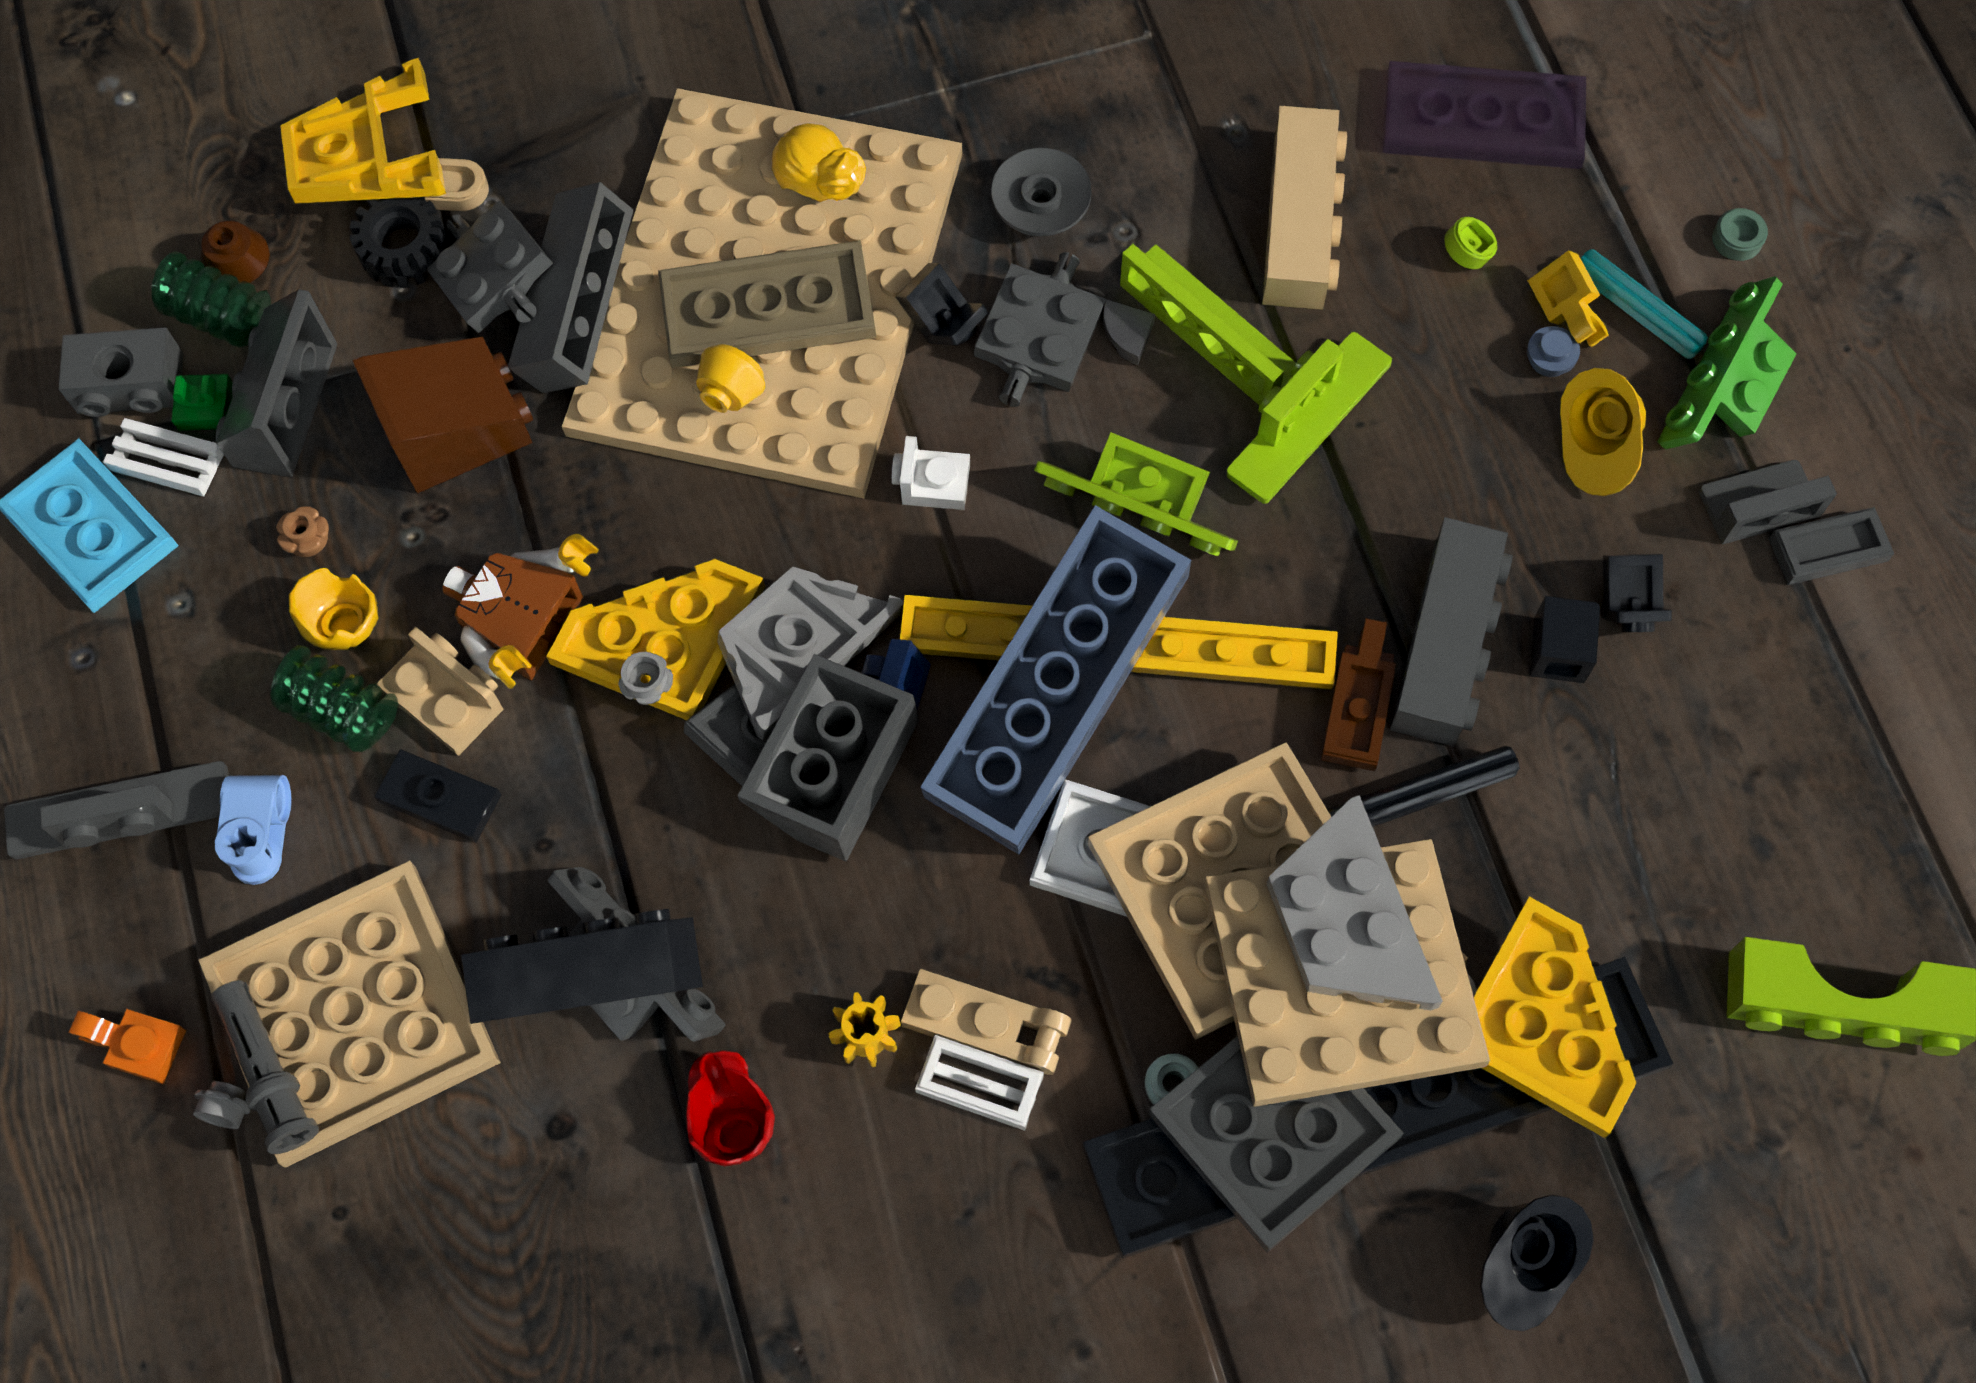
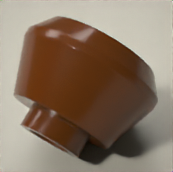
[200,221,270,287]

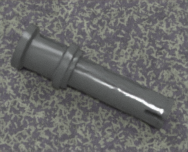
[211,980,319,1154]

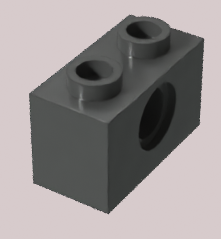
[59,327,184,417]

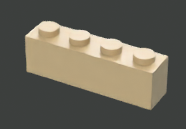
[1262,106,1347,310]

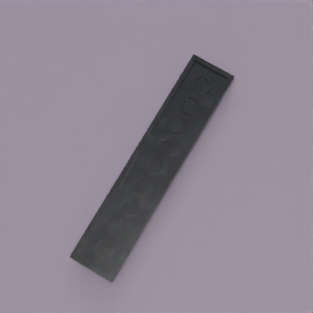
[1083,957,1674,1259]

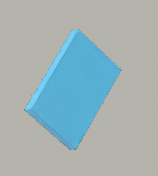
[0,438,179,613]

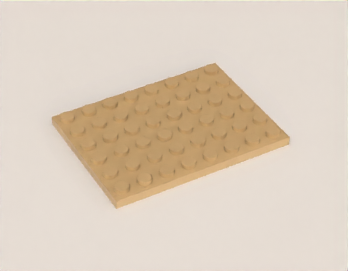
[562,88,962,499]

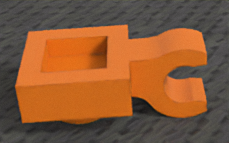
[68,1009,187,1084]

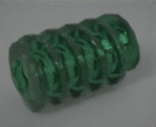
[151,251,271,347]
[270,645,398,752]

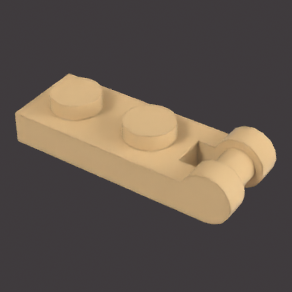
[901,969,1072,1075]

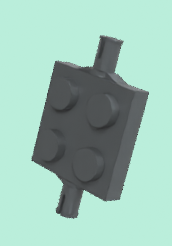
[426,200,553,333]
[974,252,1106,407]

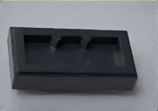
[374,749,501,843]

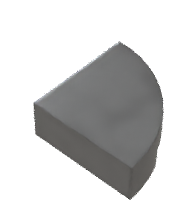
[1103,300,1155,365]

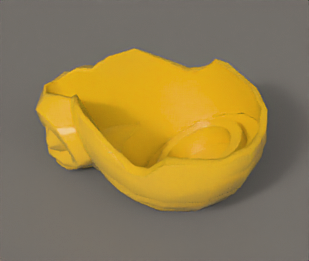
[771,123,866,202]

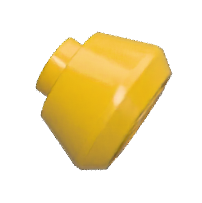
[696,344,765,413]

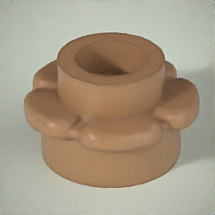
[276,507,329,557]

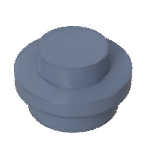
[1527,326,1580,377]

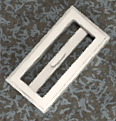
[103,418,224,497]
[915,1035,1044,1131]

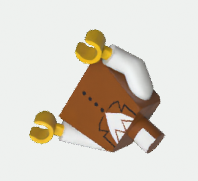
[442,534,599,689]

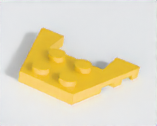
[280,58,446,204]

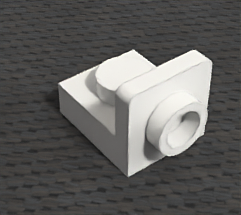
[892,436,970,510]

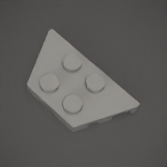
[717,567,904,741]
[1267,795,1443,1011]

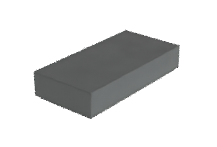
[1769,507,1894,585]

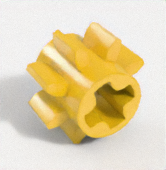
[828,992,901,1067]

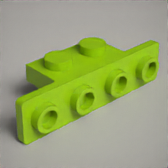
[1226,332,1392,504]
[1034,432,1238,556]

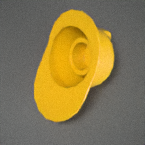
[1560,368,1646,496]

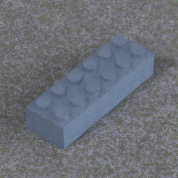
[920,505,1191,855]

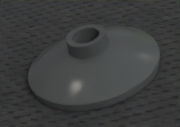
[991,148,1092,236]

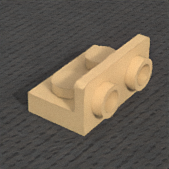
[376,627,504,756]

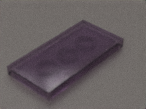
[1383,61,1586,169]

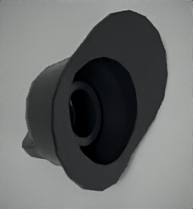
[1480,1194,1594,1331]

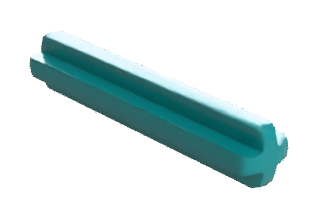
[1580,249,1708,359]

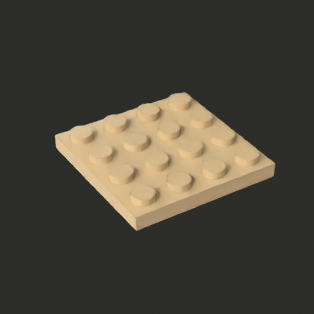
[1088,742,1331,1040]
[1205,839,1490,1107]
[199,861,501,1168]

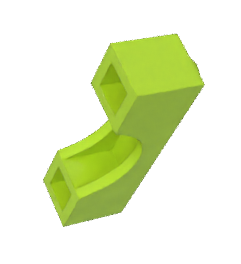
[1727,937,1976,1056]

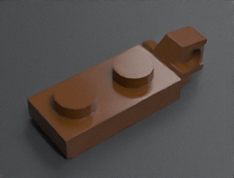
[1321,618,1396,772]

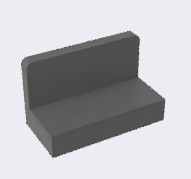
[1699,460,1837,545]

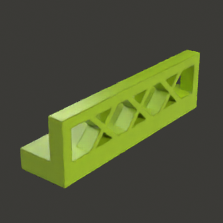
[1120,244,1296,406]

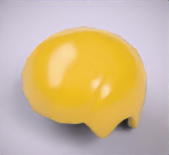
[289,568,378,650]

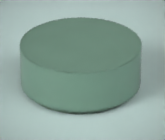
[1712,208,1768,261]

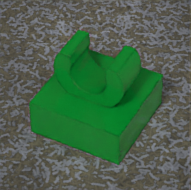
[171,374,233,431]

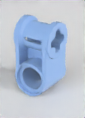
[215,775,291,885]

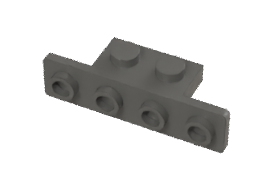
[4,761,229,860]
[548,867,725,1041]

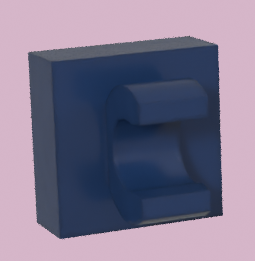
[861,639,931,710]

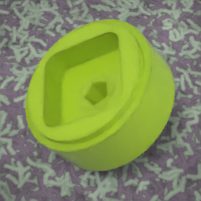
[1444,217,1497,269]

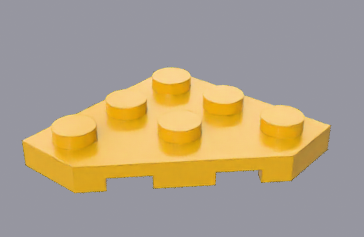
[546,559,765,720]
[1474,896,1636,1138]

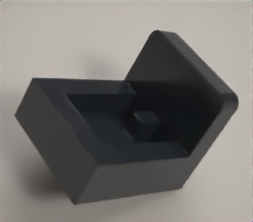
[896,263,988,345]
[1603,554,1672,632]

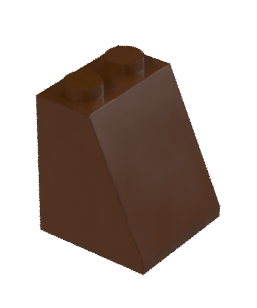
[353,337,534,493]

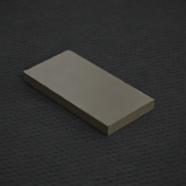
[658,240,876,368]

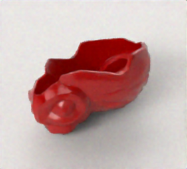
[686,1050,775,1167]

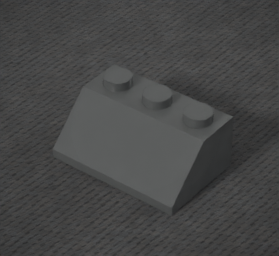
[216,289,338,478]
[737,654,919,862]

